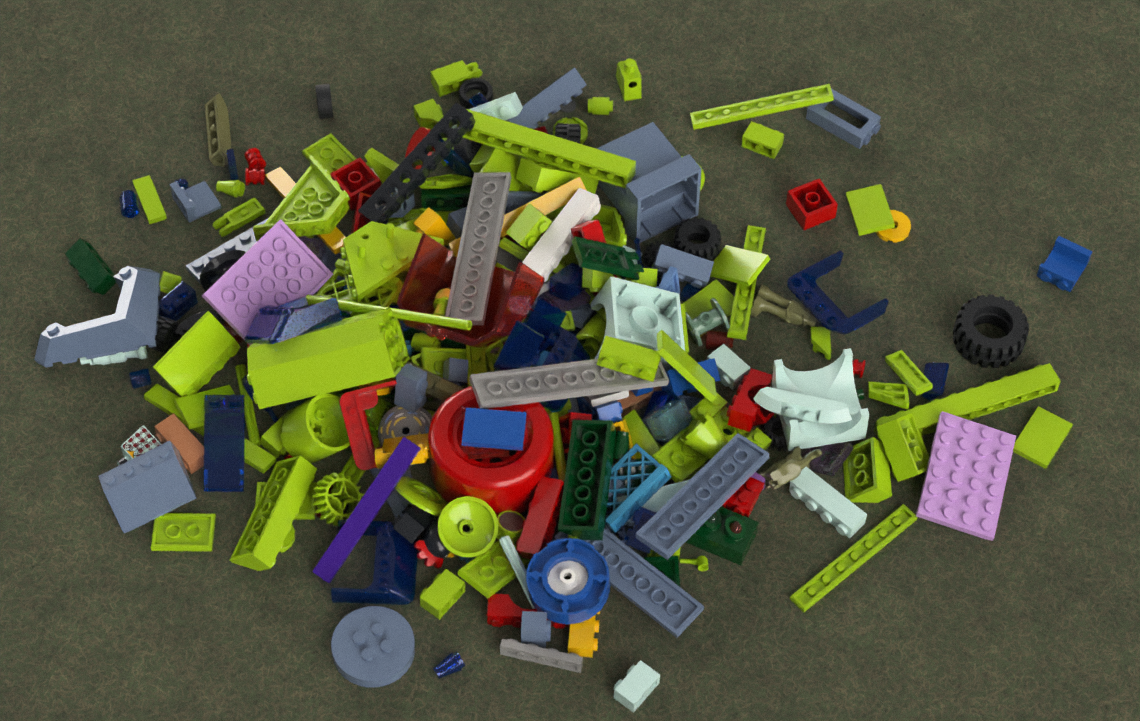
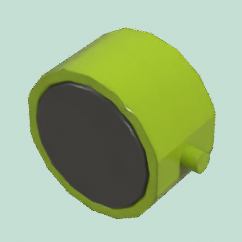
[497,510,525,544]

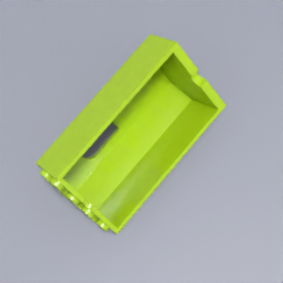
[247,307,410,409]

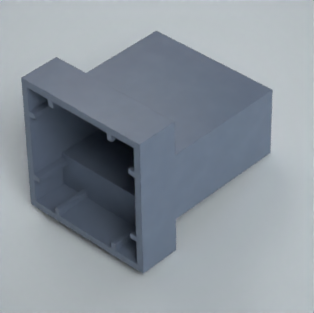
[596,122,702,245]

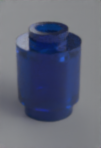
[119,190,140,218]

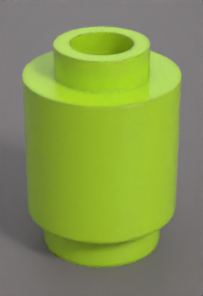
[588,97,613,115]
[411,332,441,352]

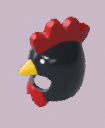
[414,520,455,569]

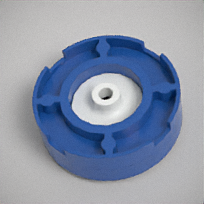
[526,538,610,624]

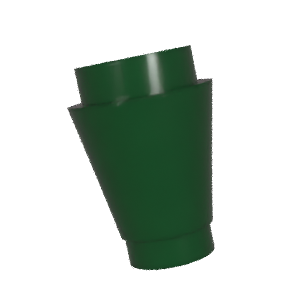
[613,431,630,459]

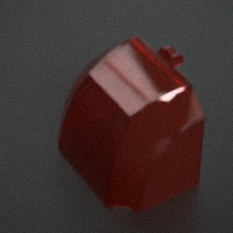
[397,234,545,348]

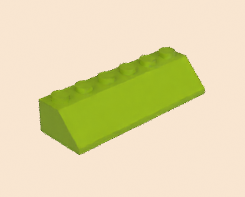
[229,455,317,571]

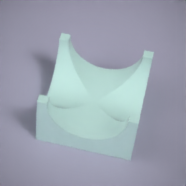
[591,276,685,371]
[772,348,869,451]

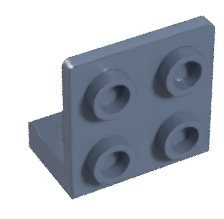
[170,181,221,223]

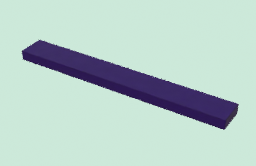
[312,437,421,583]

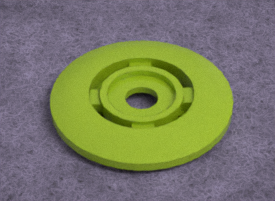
[395,476,448,517]

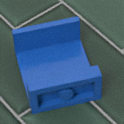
[1037,236,1092,292]

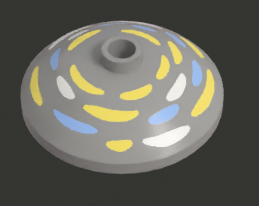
[378,405,433,447]

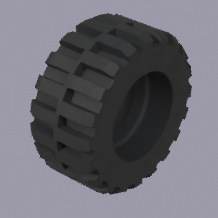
[953,294,1029,368]

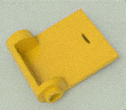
[375,433,430,469]

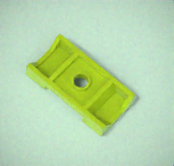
[685,393,772,450]

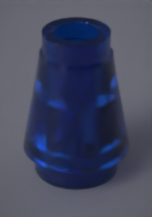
[433,652,466,679]

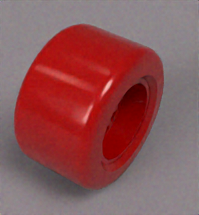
[428,386,554,517]

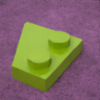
[868,382,910,409]

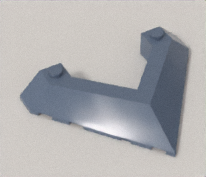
[34,266,161,368]

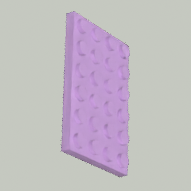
[202,219,334,346]
[916,411,1016,541]

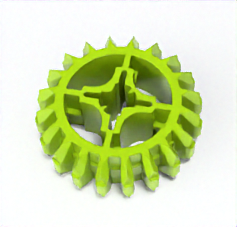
[312,472,364,526]

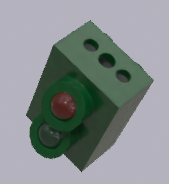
[686,507,759,566]

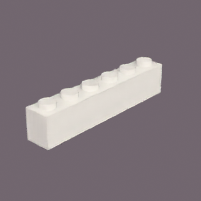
[517,188,601,288]

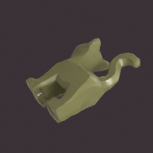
[758,446,822,489]

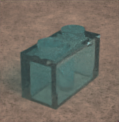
[645,399,693,441]

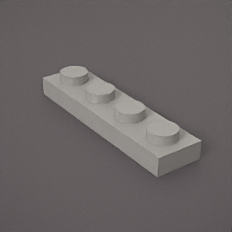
[500,639,583,673]

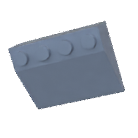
[98,441,197,533]

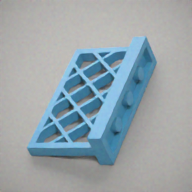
[605,444,672,533]

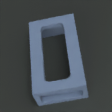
[806,89,881,149]

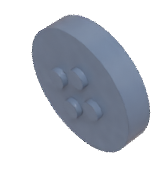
[331,606,415,688]

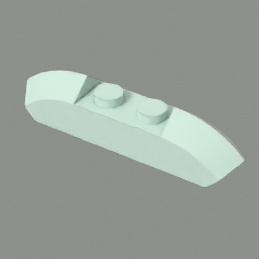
[753,387,852,425]

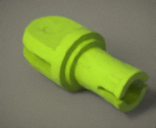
[433,288,451,316]

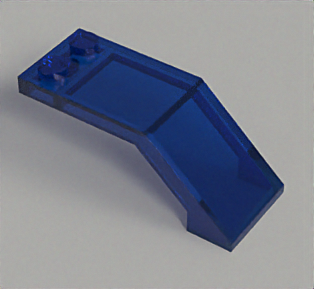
[204,395,245,492]

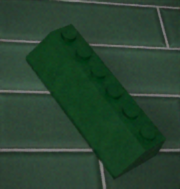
[558,420,617,540]

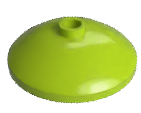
[437,496,498,558]

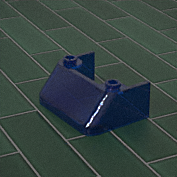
[494,297,567,371]

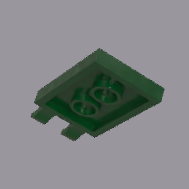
[572,236,644,280]

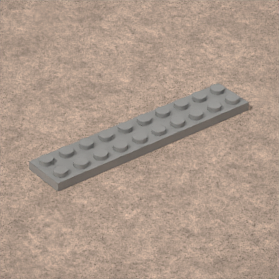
[445,172,512,325]
[469,359,669,409]

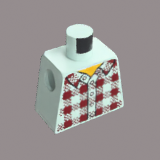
[117,425,161,466]

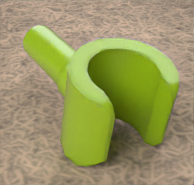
[680,555,709,571]

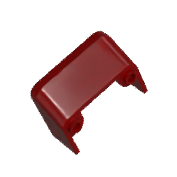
[340,380,397,470]

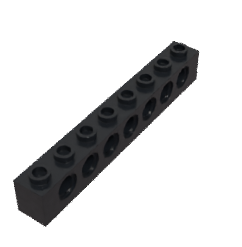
[358,102,475,225]

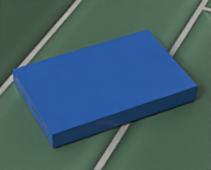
[462,408,527,451]

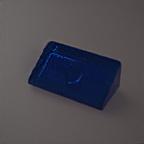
[920,363,949,400]

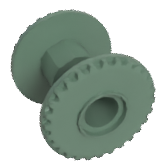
[685,298,730,346]

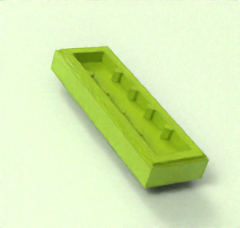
[885,350,933,396]

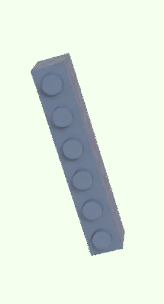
[505,68,587,129]

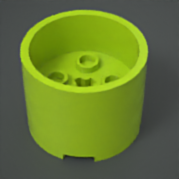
[280,393,350,463]

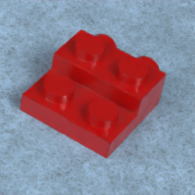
[721,477,765,518]

